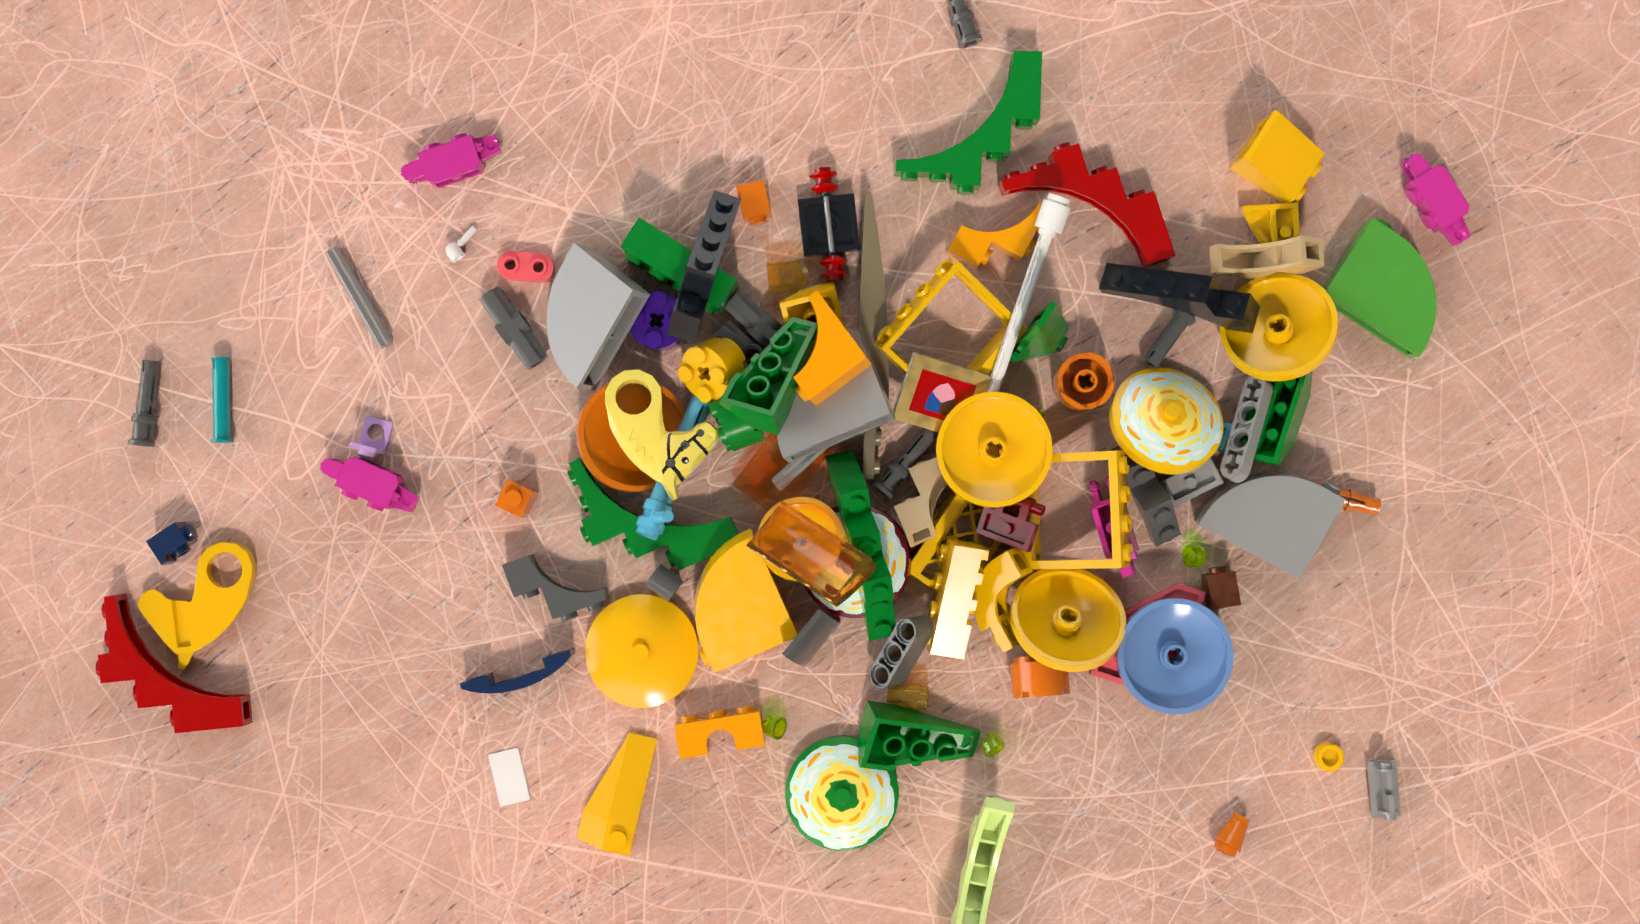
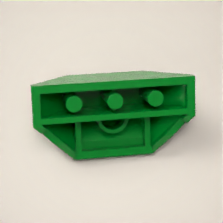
[1240,371,1312,466]

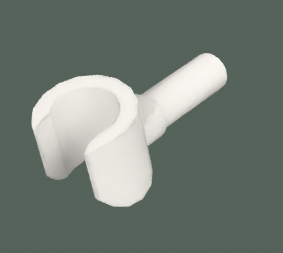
[446,226,477,263]

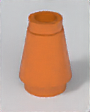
[1213,812,1250,858]

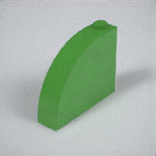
[1323,218,1436,359]

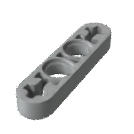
[1220,376,1273,483]

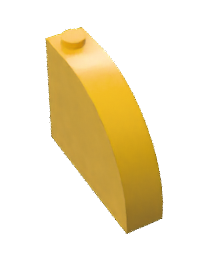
[694,528,798,673]

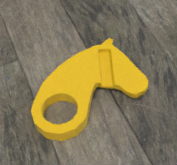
[138,542,257,670]

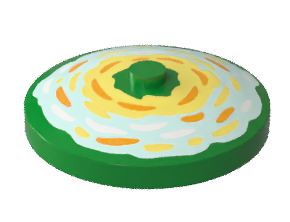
[785,735,899,851]

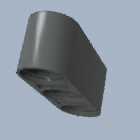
[870,616,933,689]

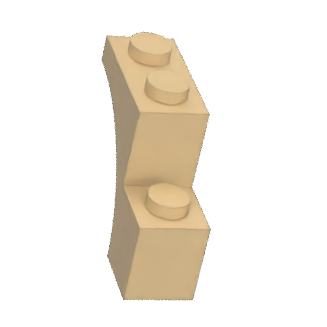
[1209,235,1325,280]
[894,457,948,547]

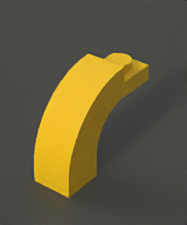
[974,548,1033,653]

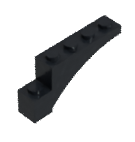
[667,190,741,343]
[1099,263,1260,333]

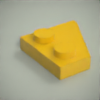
[1241,203,1300,244]

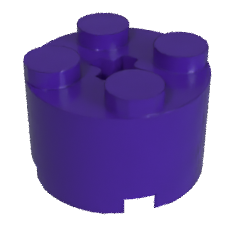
[630,291,683,351]

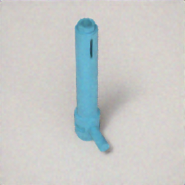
[636,395,711,540]

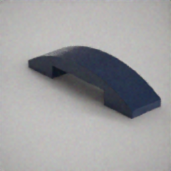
[460,648,575,694]

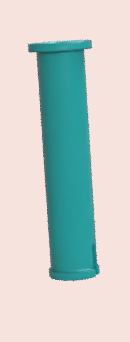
[210,357,234,443]

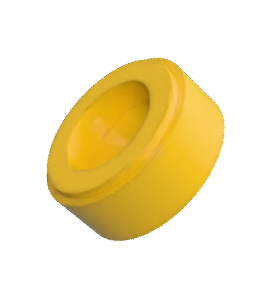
[1313,742,1344,772]

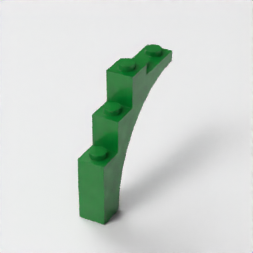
[894,50,1042,195]
[825,450,896,641]
[567,459,739,571]

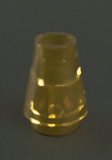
[887,683,929,711]

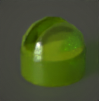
[1182,545,1207,567]
[762,715,787,740]
[980,733,1005,757]

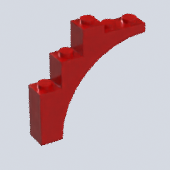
[998,142,1176,268]
[96,594,253,733]

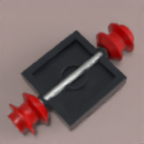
[798,167,860,282]

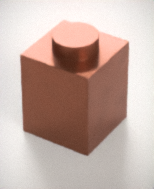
[1201,566,1241,610]

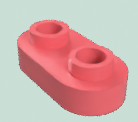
[497,251,555,283]

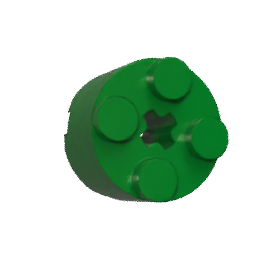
[708,398,766,452]

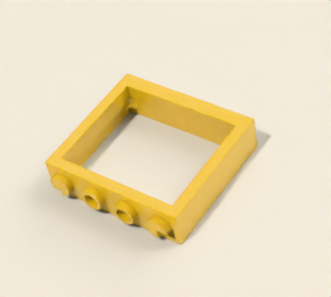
[873,258,1028,375]
[1019,451,1133,569]

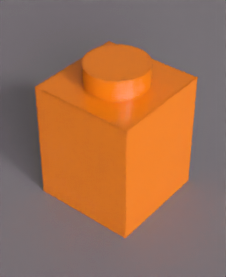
[736,180,772,226]
[495,479,539,518]

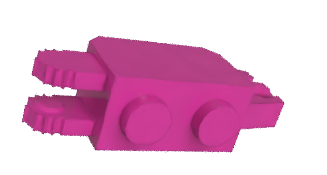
[400,133,502,188]
[1401,153,1471,246]
[320,457,420,512]
[1089,476,1139,578]

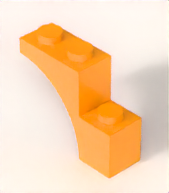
[946,202,1041,270]

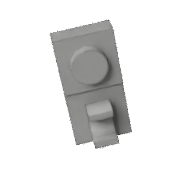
[1160,458,1224,507]

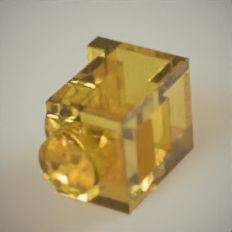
[767,260,808,294]

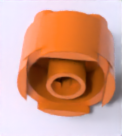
[1053,352,1115,411]
[1010,656,1070,698]

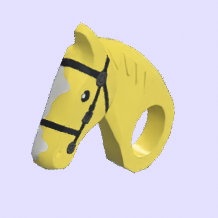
[605,369,719,501]

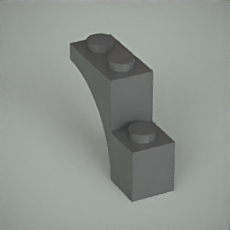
[1110,446,1181,547]
[502,554,610,622]

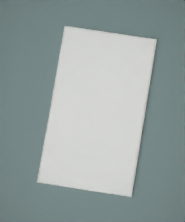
[488,748,530,807]

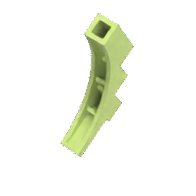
[951,797,1015,924]

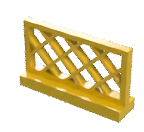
[910,490,1019,591]

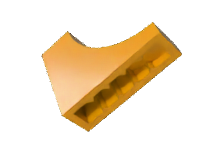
[793,290,872,406]

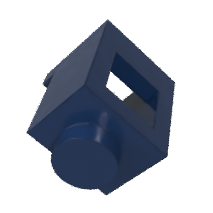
[146,522,198,565]

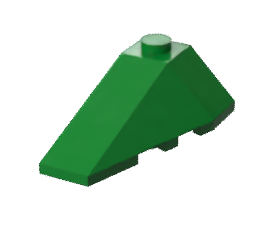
[1009,301,1069,364]
[858,700,981,771]

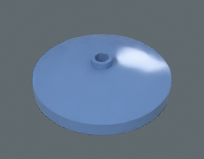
[1116,598,1234,714]

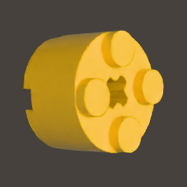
[678,337,746,403]

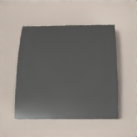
[782,609,840,667]

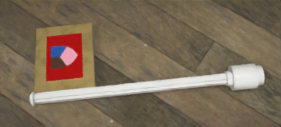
[893,193,1071,432]

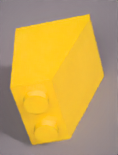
[1230,110,1325,203]

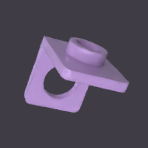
[349,416,394,457]

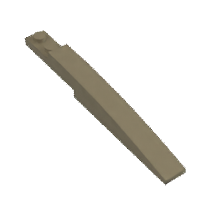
[858,193,889,480]

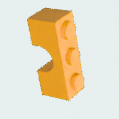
[674,705,766,759]

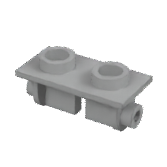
[1367,759,1401,821]

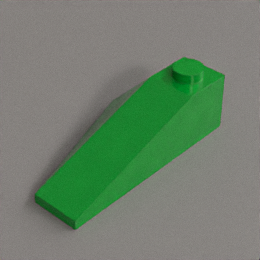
[720,317,818,435]

